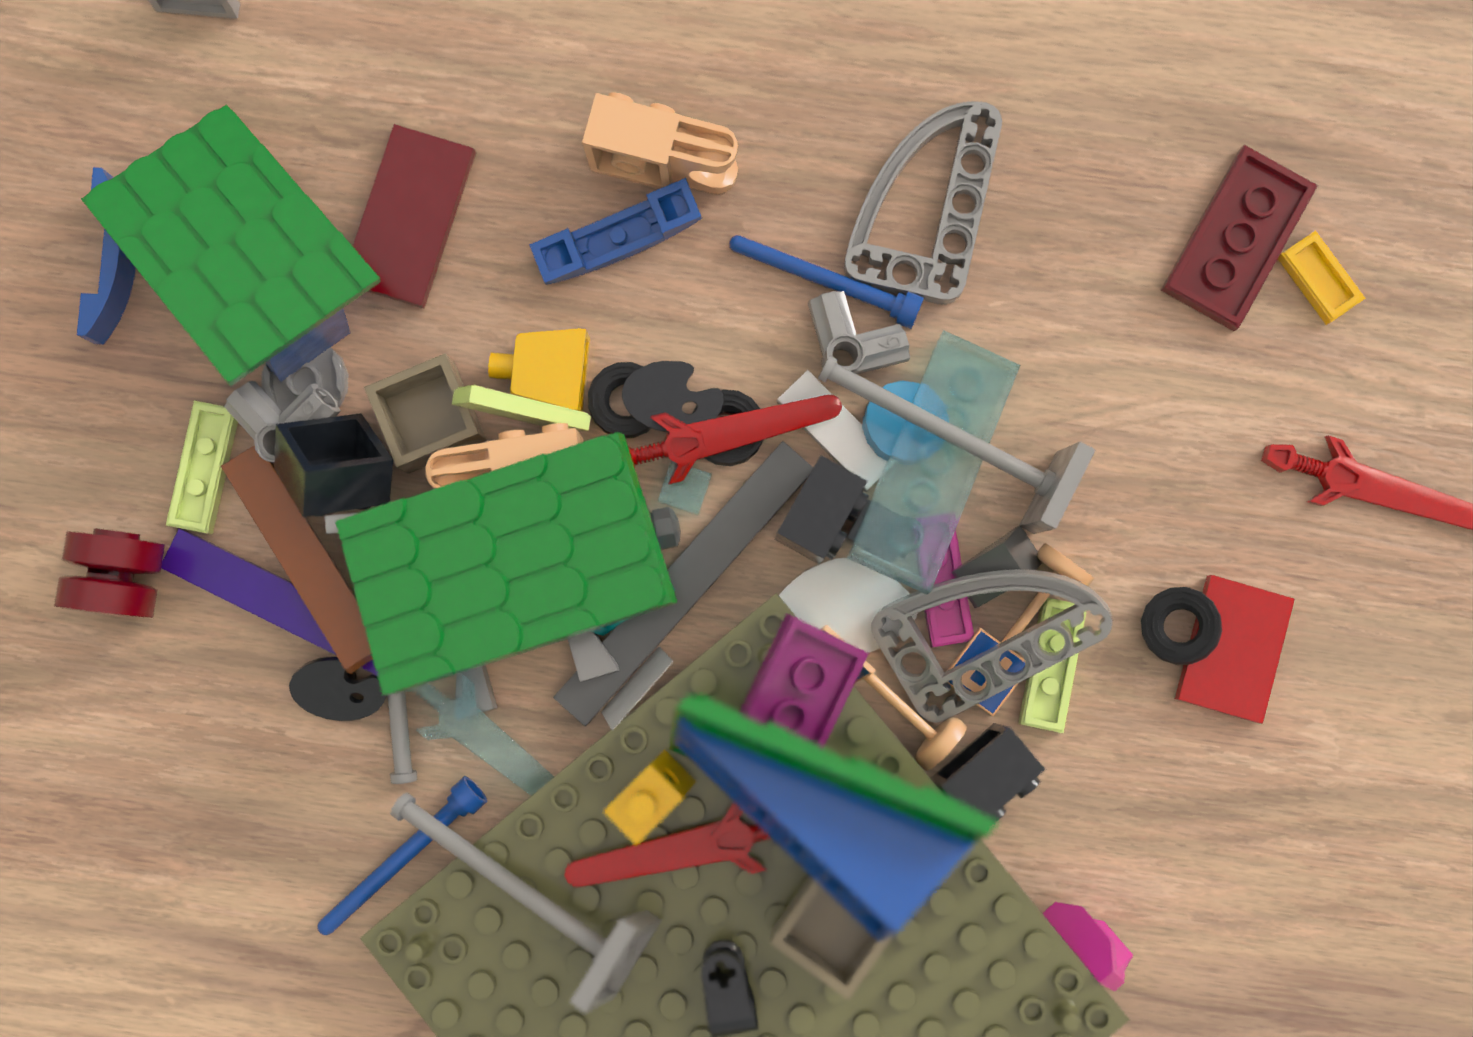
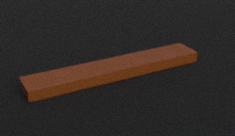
[221,445,373,674]

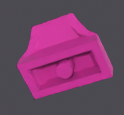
[1043,902,1133,992]

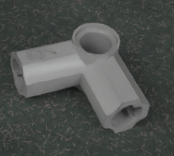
[808,291,910,374]
[224,381,341,462]

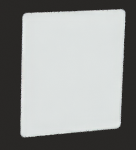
[601,646,673,730]

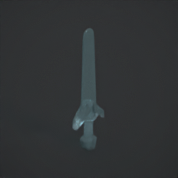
[403,674,554,796]

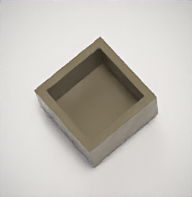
[364,353,487,474]
[770,875,894,1000]

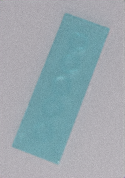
[847,330,1020,594]

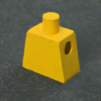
[488,328,590,412]
[603,749,697,846]

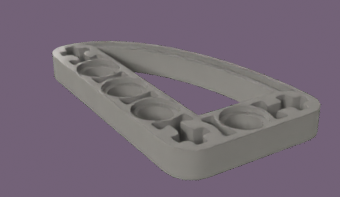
[844,101,1002,305]
[871,569,1112,723]

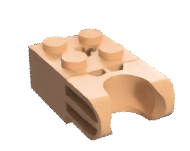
[582,92,738,194]
[426,423,585,489]

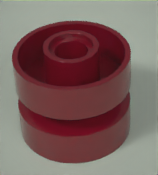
[54,528,165,618]

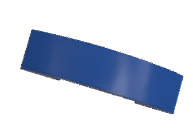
[77,167,136,345]
[529,178,702,285]

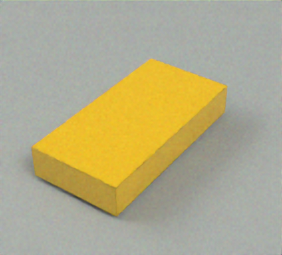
[1278,230,1366,325]

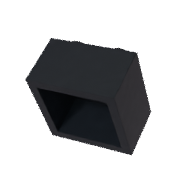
[274,413,393,517]
[775,455,869,564]
[930,723,1046,821]

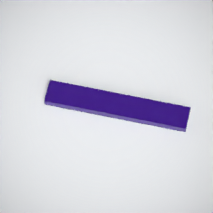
[161,529,379,675]

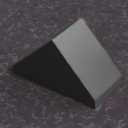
[951,525,1042,608]

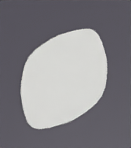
[779,557,918,653]

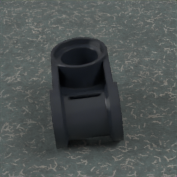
[701,939,759,1037]

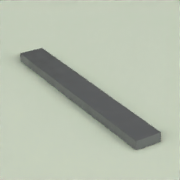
[553,441,814,726]

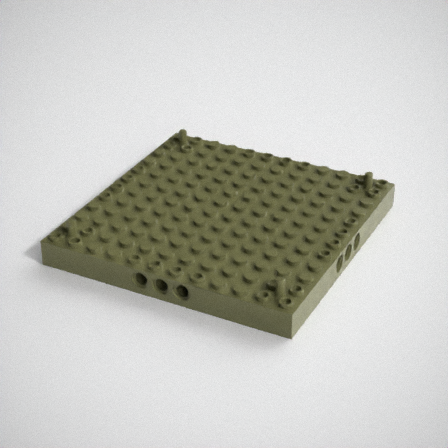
[360,593,1130,1037]

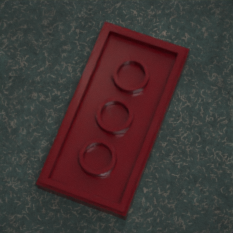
[353,124,476,309]
[1160,145,1318,331]

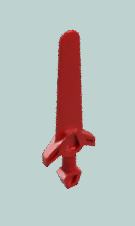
[628,395,842,485]
[1261,435,1473,530]
[565,801,770,887]

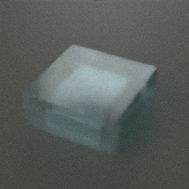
[658,461,712,516]

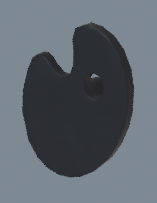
[622,360,724,433]
[289,657,387,721]

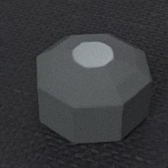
[650,507,681,550]

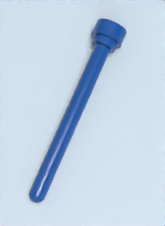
[729,235,924,329]
[317,776,487,935]

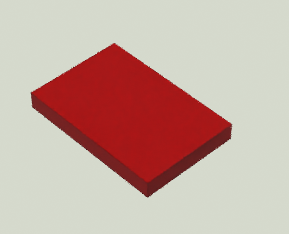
[1174,575,1295,724]

